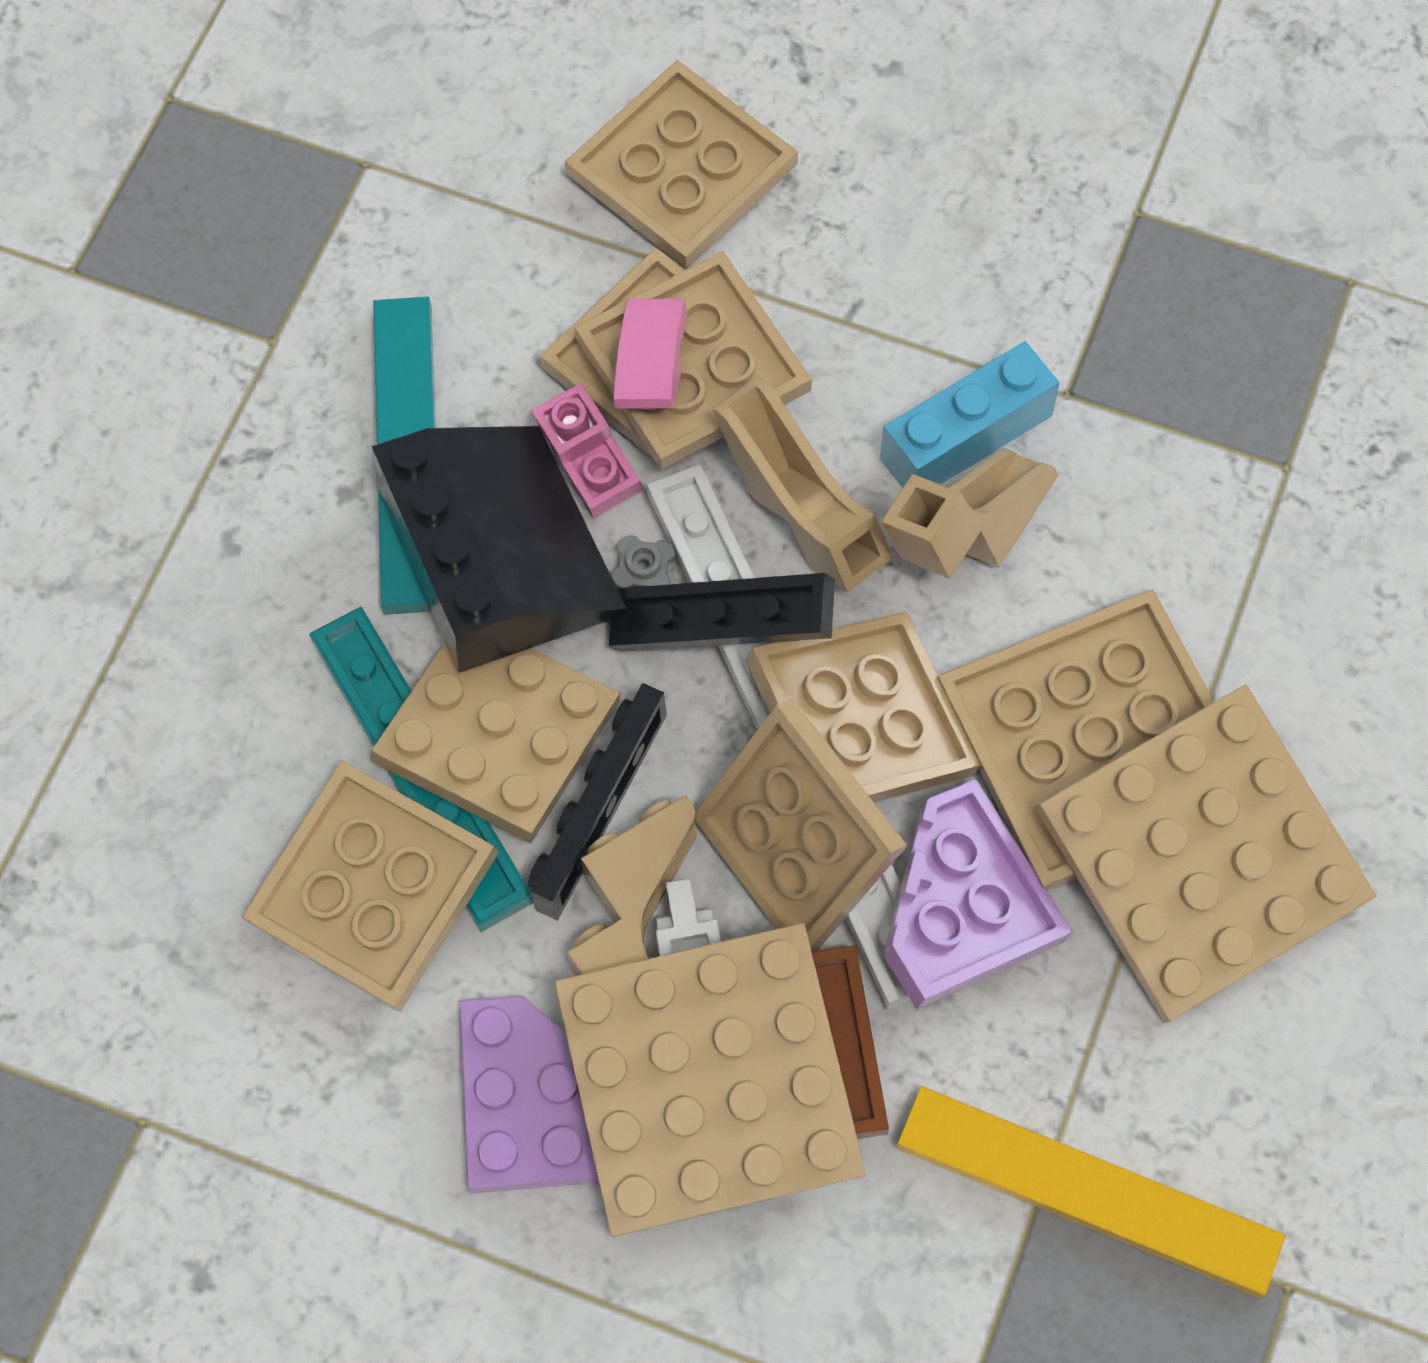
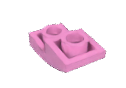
[613,299,688,410]
[531,383,643,518]

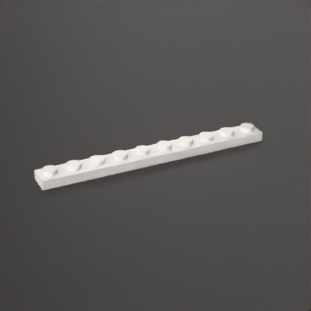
[647,464,911,1010]

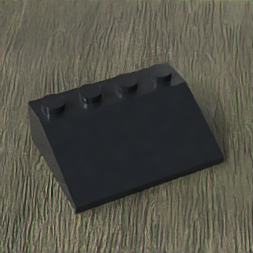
[372,426,626,673]

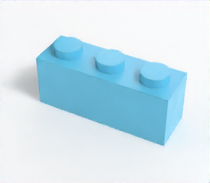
[880,341,1060,488]

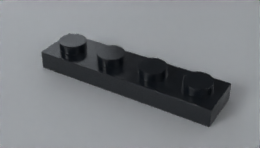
[609,573,835,652]
[528,683,667,921]

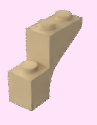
[712,376,893,592]
[881,448,1059,579]
[568,795,697,976]

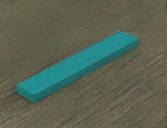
[373,296,436,615]
[309,606,534,933]

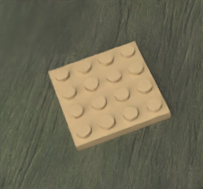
[938,589,1214,891]
[1035,684,1377,1023]
[554,923,866,1237]

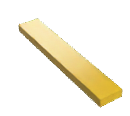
[896,1086,1286,1299]

